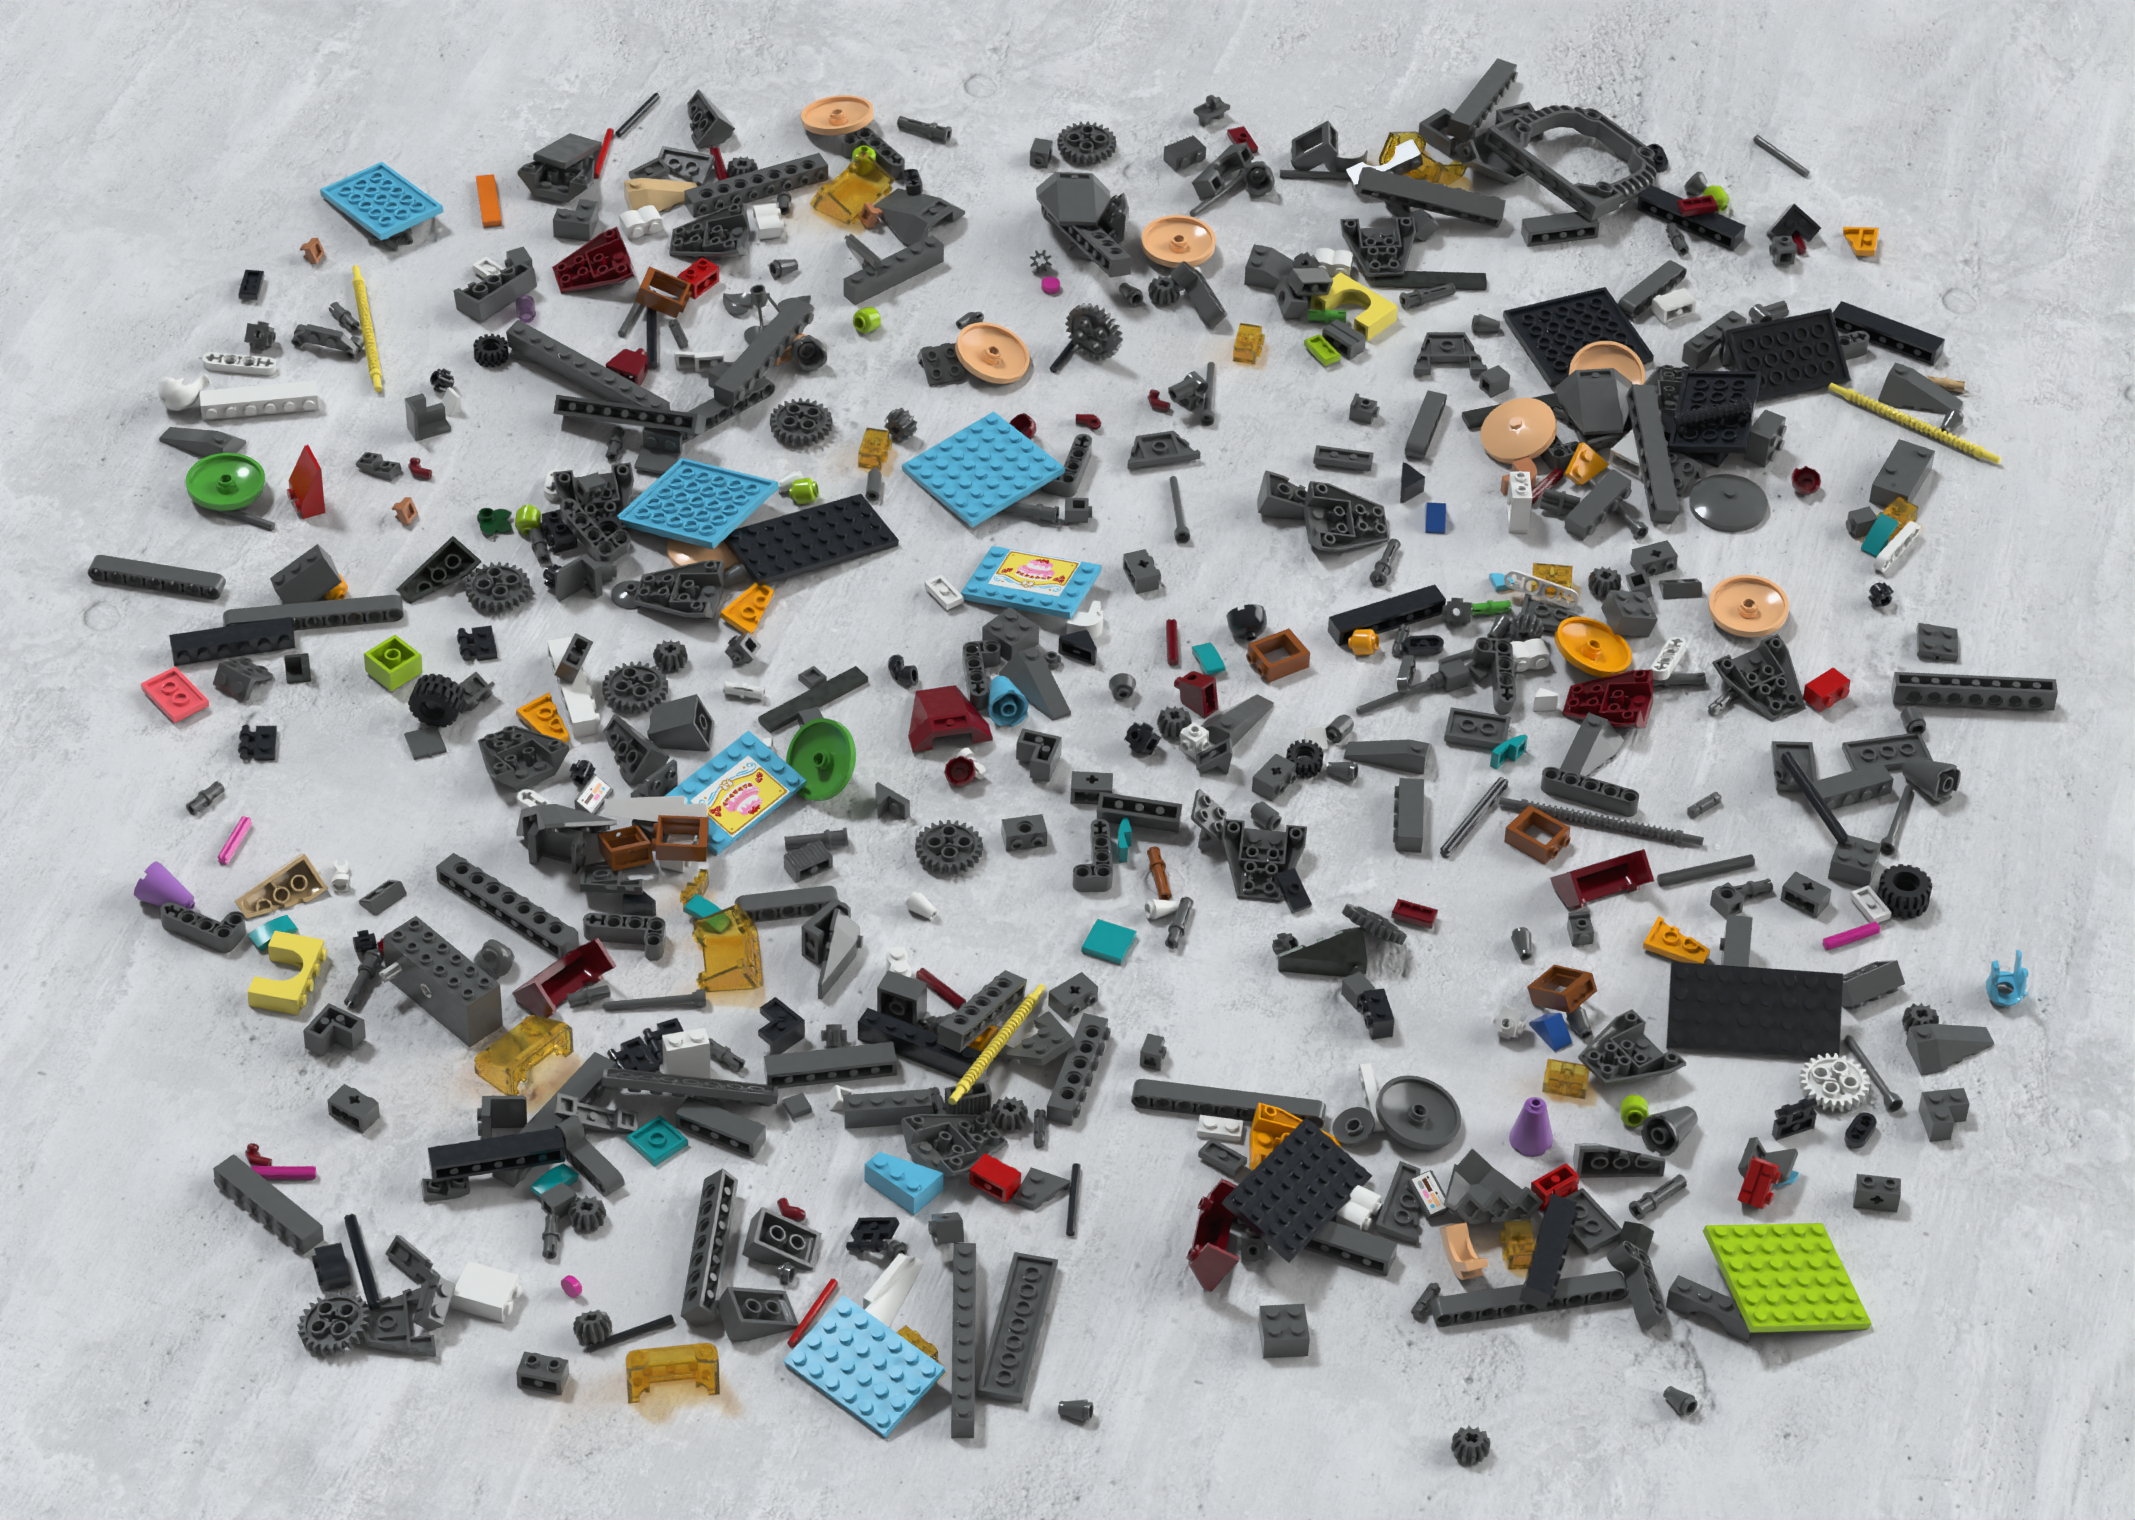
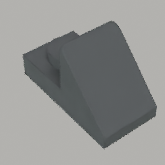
[1196,738,1233,774]
[875,782,910,820]

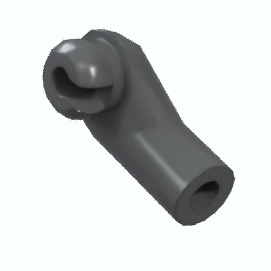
[956,312,984,329]

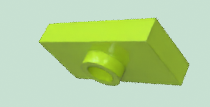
[1304,334,1341,366]

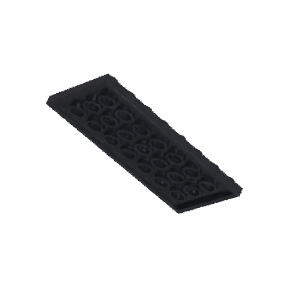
[723,494,899,586]
[1666,962,1843,1058]
[1221,1118,1372,1263]

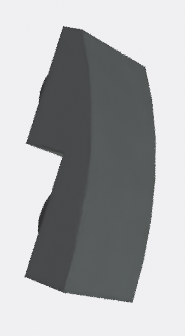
[355,452,402,481]
[421,1177,470,1201]

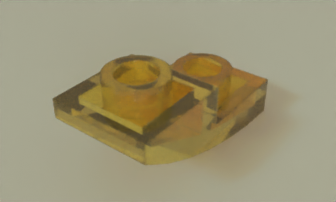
[680,869,709,912]

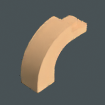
[1439,1223,1488,1280]

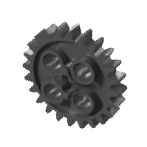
[1057,121,1116,165]
[1065,303,1123,360]
[770,398,832,446]
[465,562,530,613]
[602,661,668,714]
[915,820,983,875]
[1342,903,1407,945]
[297,1291,372,1356]

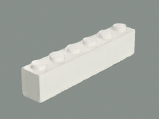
[199,380,319,421]
[547,637,600,738]

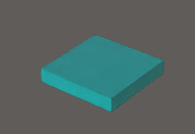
[1081,919,1137,964]
[626,1115,688,1167]

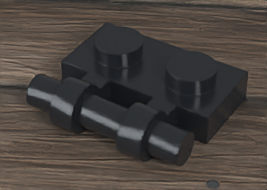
[457,626,498,661]
[238,725,277,761]
[643,1018,684,1064]
[607,1036,660,1072]
[1772,1098,1817,1140]
[846,1217,900,1253]

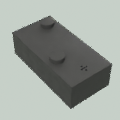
[1869,439,1935,514]
[1719,914,1753,967]

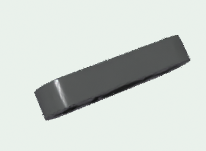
[1397,655,1416,693]

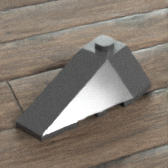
[1201,694,1274,748]
[1560,713,1624,777]

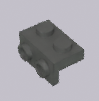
[1576,430,1624,452]
[457,672,495,714]

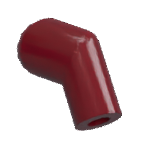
[1147,389,1171,412]
[1076,414,1101,430]
[408,457,432,479]
[245,1143,272,1166]
[777,1198,806,1221]

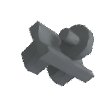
[1193,95,1230,126]

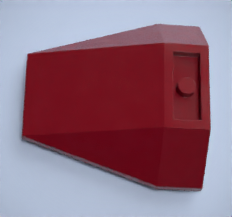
[552,227,637,293]
[1562,670,1653,729]
[908,685,993,753]

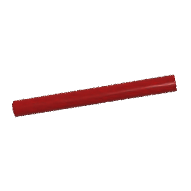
[594,128,614,179]
[787,1279,838,1348]

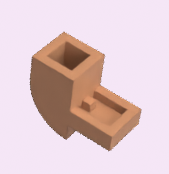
[1500,457,1537,495]

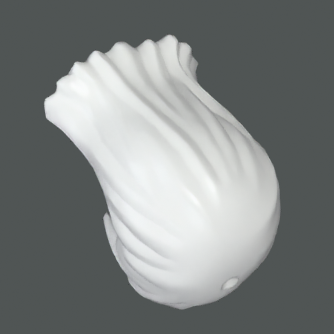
[158,374,211,411]

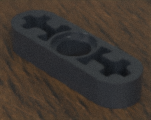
[901,169,923,195]

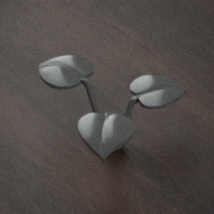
[723,285,811,344]

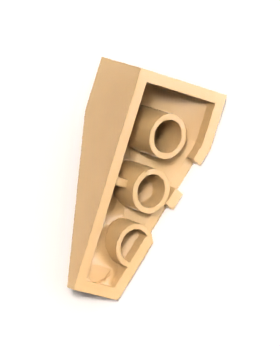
[624,178,697,212]
[234,854,328,919]

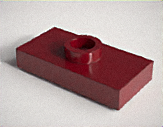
[1227,126,1258,154]
[1677,195,1718,217]
[1391,899,1438,929]

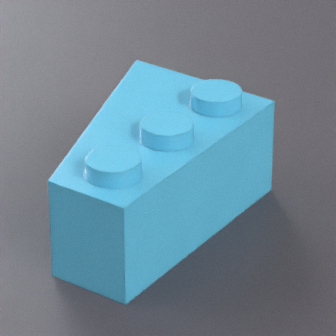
[864,1152,944,1215]

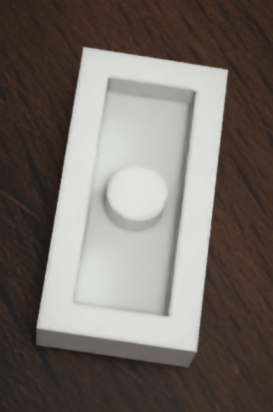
[472,257,505,278]
[925,575,964,610]
[1850,885,1892,923]
[1197,1115,1244,1143]

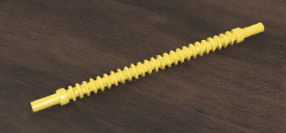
[352,265,382,392]
[1828,383,2001,464]
[948,984,1046,1105]

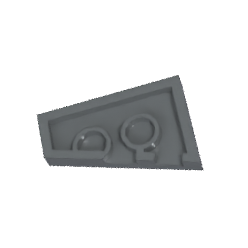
[658,146,715,186]
[1521,594,1581,632]

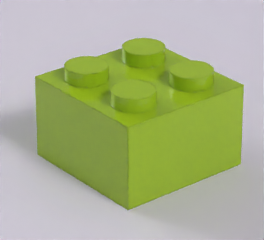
[364,635,423,692]

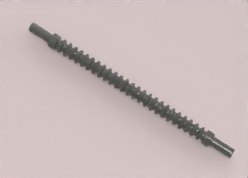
[1499,797,1704,845]

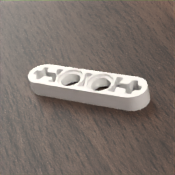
[202,352,277,376]
[1873,521,1920,572]
[1504,570,1579,608]
[1651,637,1686,680]
[1358,1063,1384,1132]

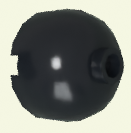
[1226,604,1267,641]

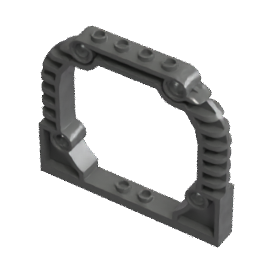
[1484,105,1657,221]

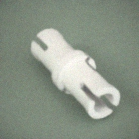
[723,681,765,700]

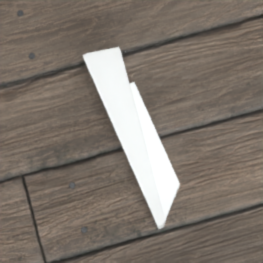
[604,796,708,822]
[863,1253,924,1327]

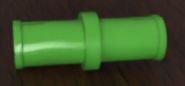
[1308,308,1346,323]
[1471,600,1512,616]

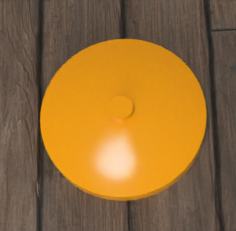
[1555,617,1632,678]

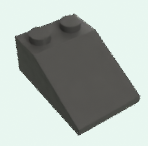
[1244,244,1294,290]
[742,1207,822,1271]
[717,1287,799,1341]

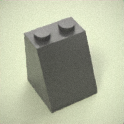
[647,694,714,751]

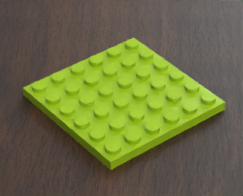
[1703,1223,1872,1333]

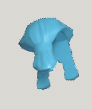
[1986,950,2029,1006]

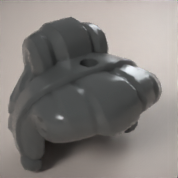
[1242,161,1275,196]
[791,335,827,372]
[473,939,515,980]

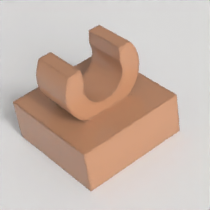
[859,203,883,229]
[300,238,325,264]
[391,497,418,525]

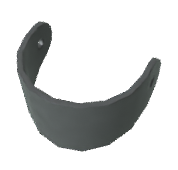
[1325,150,1368,172]

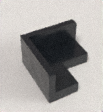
[1766,203,1821,242]
[758,997,805,1055]

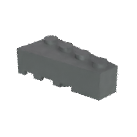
[453,262,537,322]

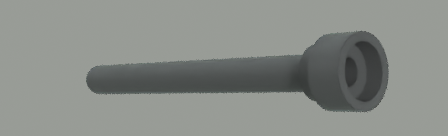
[1190,168,1245,217]
[1199,362,1215,426]
[1169,476,1190,543]
[1588,479,1649,539]
[1356,672,1445,714]
[1880,785,1913,855]
[602,989,706,1010]
[1844,1035,1903,1112]

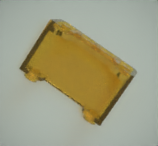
[1379,131,1467,186]
[809,150,895,225]
[692,903,764,992]
[474,1015,574,1096]
[625,1343,720,1404]

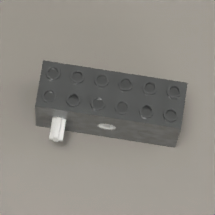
[379,916,503,1047]

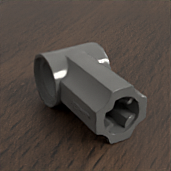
[1749,300,1789,323]
[1168,371,1209,403]

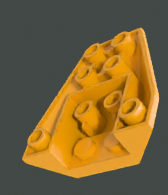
[1249,1103,1341,1170]

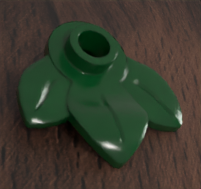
[477,508,512,536]

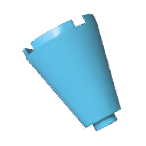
[988,676,1029,727]

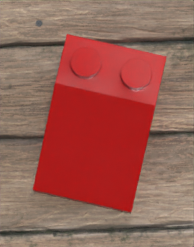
[287,445,325,519]

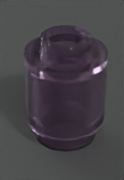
[516,295,536,323]

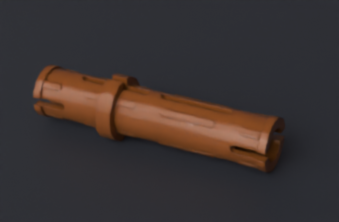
[1147,846,1172,901]

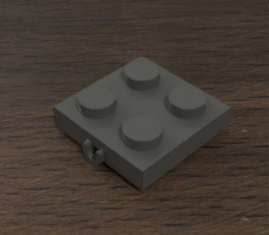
[1916,623,1958,662]

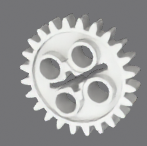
[1799,1053,1870,1112]

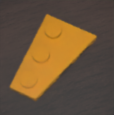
[720,583,774,635]

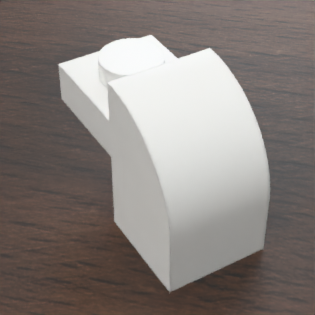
[1066,600,1103,639]

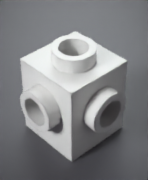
[1179,722,1209,759]
[1493,1005,1527,1040]

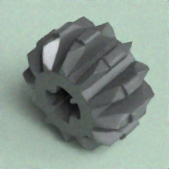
[727,156,758,178]
[1148,276,1180,306]
[884,408,918,442]
[1588,566,1622,598]
[1509,612,1544,642]
[653,639,688,673]
[1157,706,1192,739]
[1902,1002,1939,1032]
[991,1096,1028,1133]
[568,1195,606,1233]
[573,1310,613,1345]
[1451,1425,1491,1465]

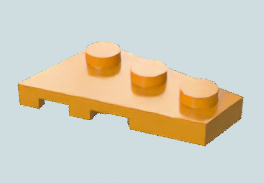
[516,692,569,743]
[1643,916,1710,964]

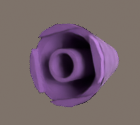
[134,861,195,910]
[1509,1097,1553,1157]

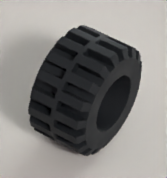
[408,674,465,728]
[1877,864,1932,919]

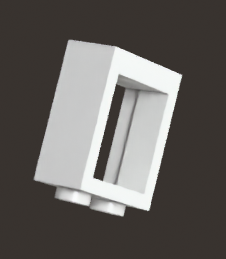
[1506,471,1532,533]

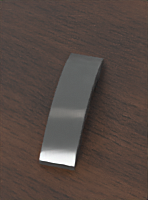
[555,1093,638,1134]

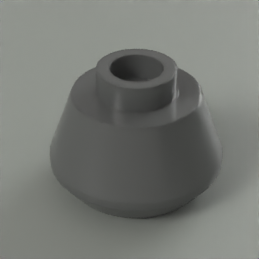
[1684,171,1707,195]
[1109,673,1136,699]

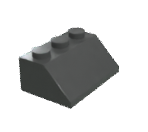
[270,544,342,604]
[1842,960,1905,1009]

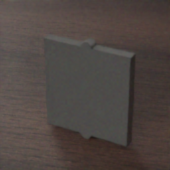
[404,726,447,760]

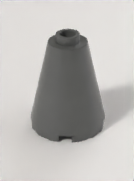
[1902,758,1961,804]
[1641,1106,1698,1156]

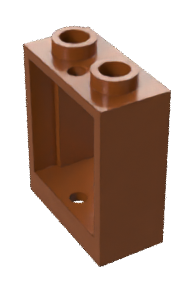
[635,266,692,319]
[1246,628,1310,683]
[1504,805,1571,865]
[652,815,709,862]
[597,825,653,871]
[1527,965,1597,1014]

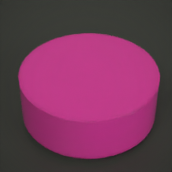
[1041,277,1060,294]
[561,1275,582,1298]

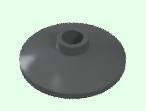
[611,580,643,609]
[1332,1107,1375,1145]

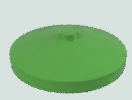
[186,453,266,511]
[786,718,856,801]

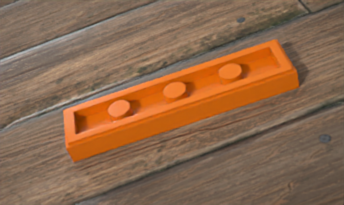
[476,174,502,227]

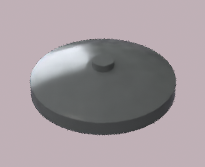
[1689,474,1768,532]
[1376,1075,1461,1150]

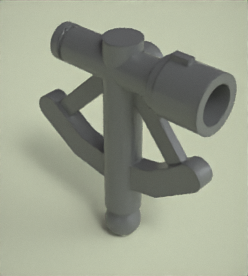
[368,227,413,251]

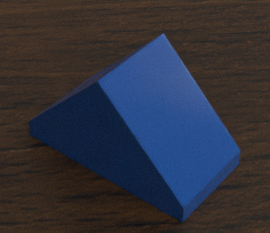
[1425,502,1446,534]
[1529,1013,1572,1052]

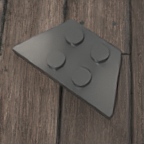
[1127,431,1201,469]

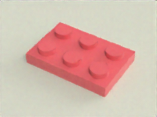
[141,666,209,723]

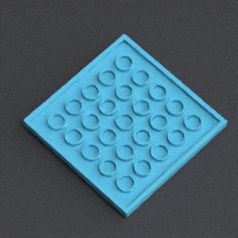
[902,412,1065,528]
[617,458,779,549]

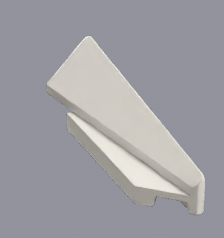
[674,349,746,372]

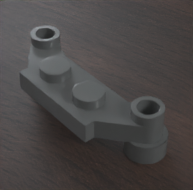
[291,324,364,359]

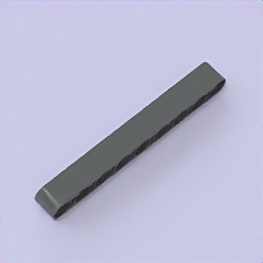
[223,595,404,631]
[1131,1079,1326,1129]
[1429,1271,1628,1327]

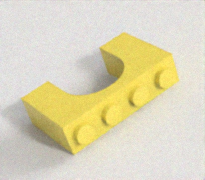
[1310,272,1398,341]
[247,931,327,1015]

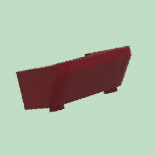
[1550,849,1654,910]
[512,938,616,1019]
[1186,1179,1240,1292]

